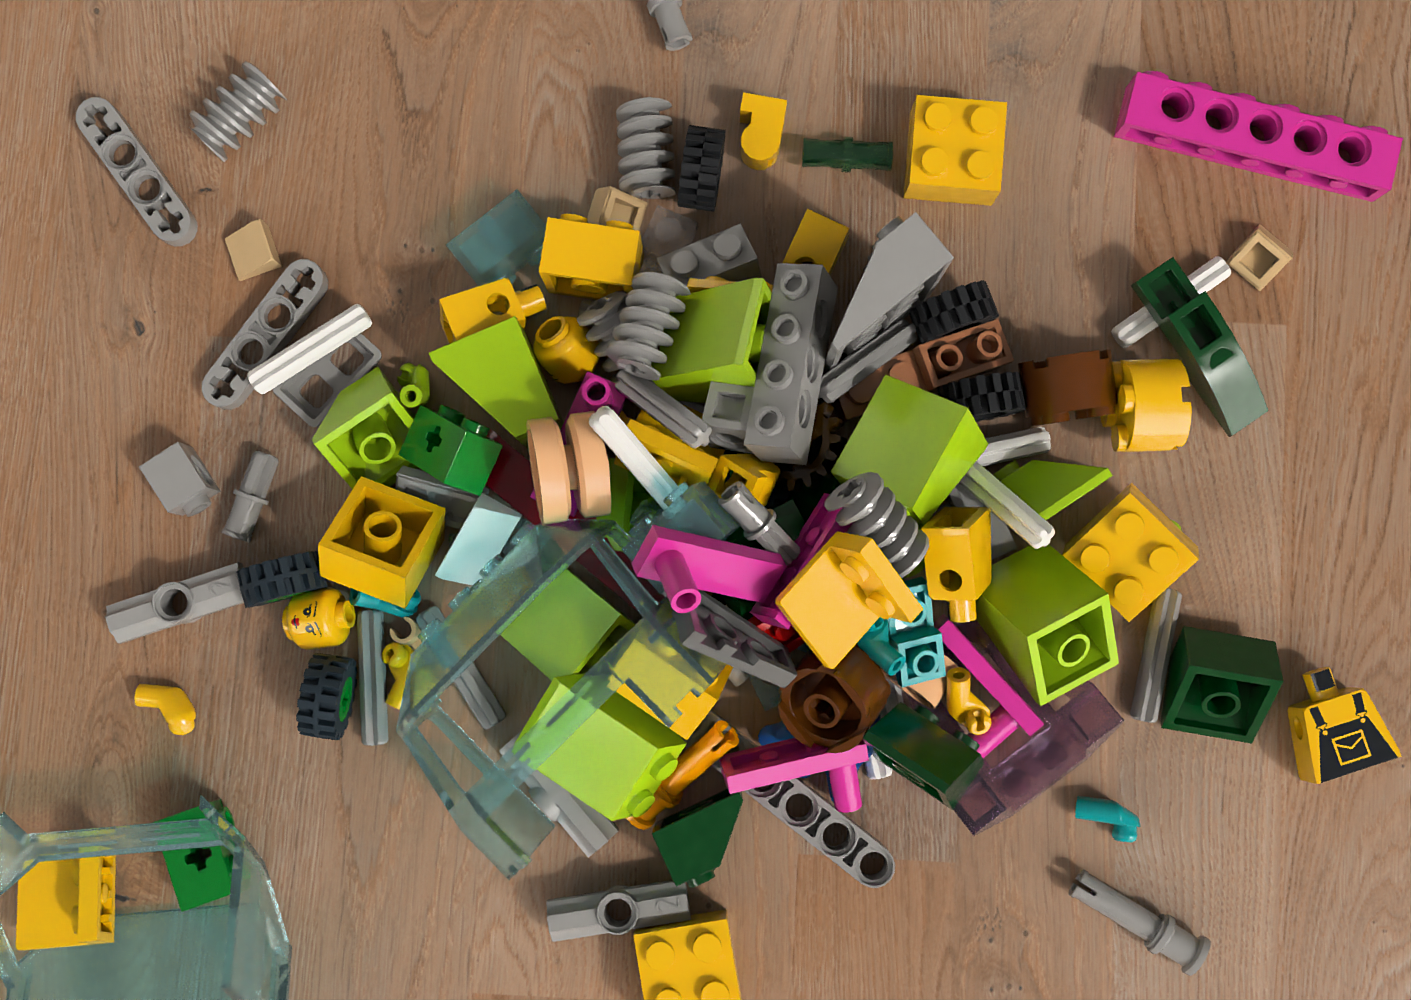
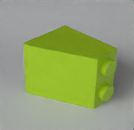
[651,278,772,403]
[429,316,564,448]
[831,374,988,524]
[976,544,1119,706]
[487,551,643,681]
[511,670,687,821]

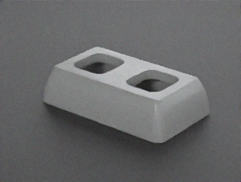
[273,333,382,427]

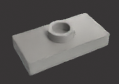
[395,466,489,529]

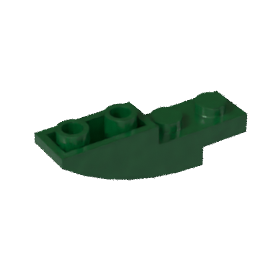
[1131,257,1268,437]

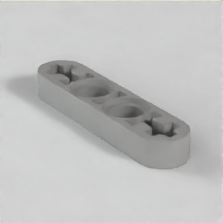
[76,97,198,247]
[202,259,328,410]

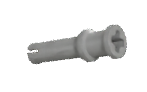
[1069,869,1211,976]

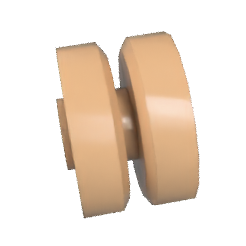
[526,411,611,525]

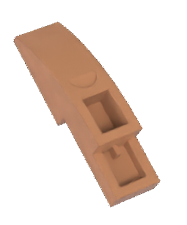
[834,319,1014,422]

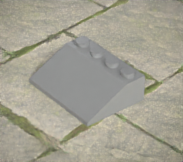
[822,212,954,375]

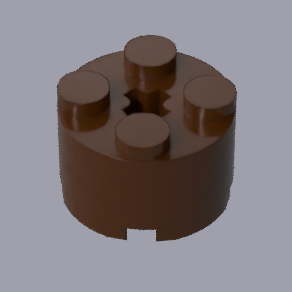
[1018,349,1118,426]
[778,643,891,754]

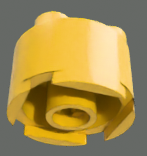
[1100,359,1192,452]

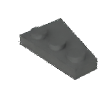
[672,590,797,689]

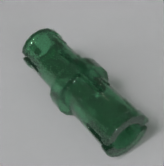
[802,136,893,173]

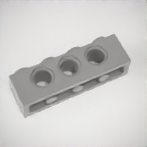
[744,263,838,465]

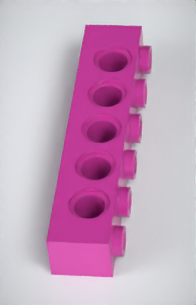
[1114,71,1403,202]

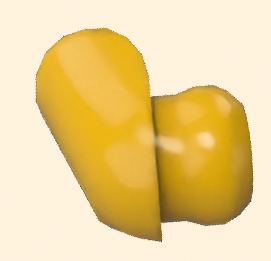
[382,642,423,712]
[946,667,992,735]
[135,684,196,735]

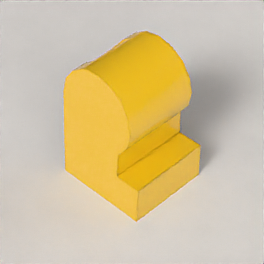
[740,92,787,170]
[706,453,781,506]

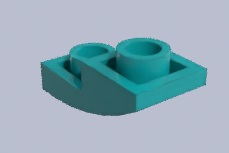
[888,577,946,688]

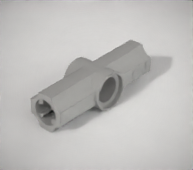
[105,562,244,644]
[499,731,619,858]
[546,880,691,942]

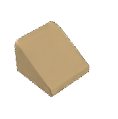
[587,186,648,231]
[225,218,282,281]
[1226,224,1293,291]

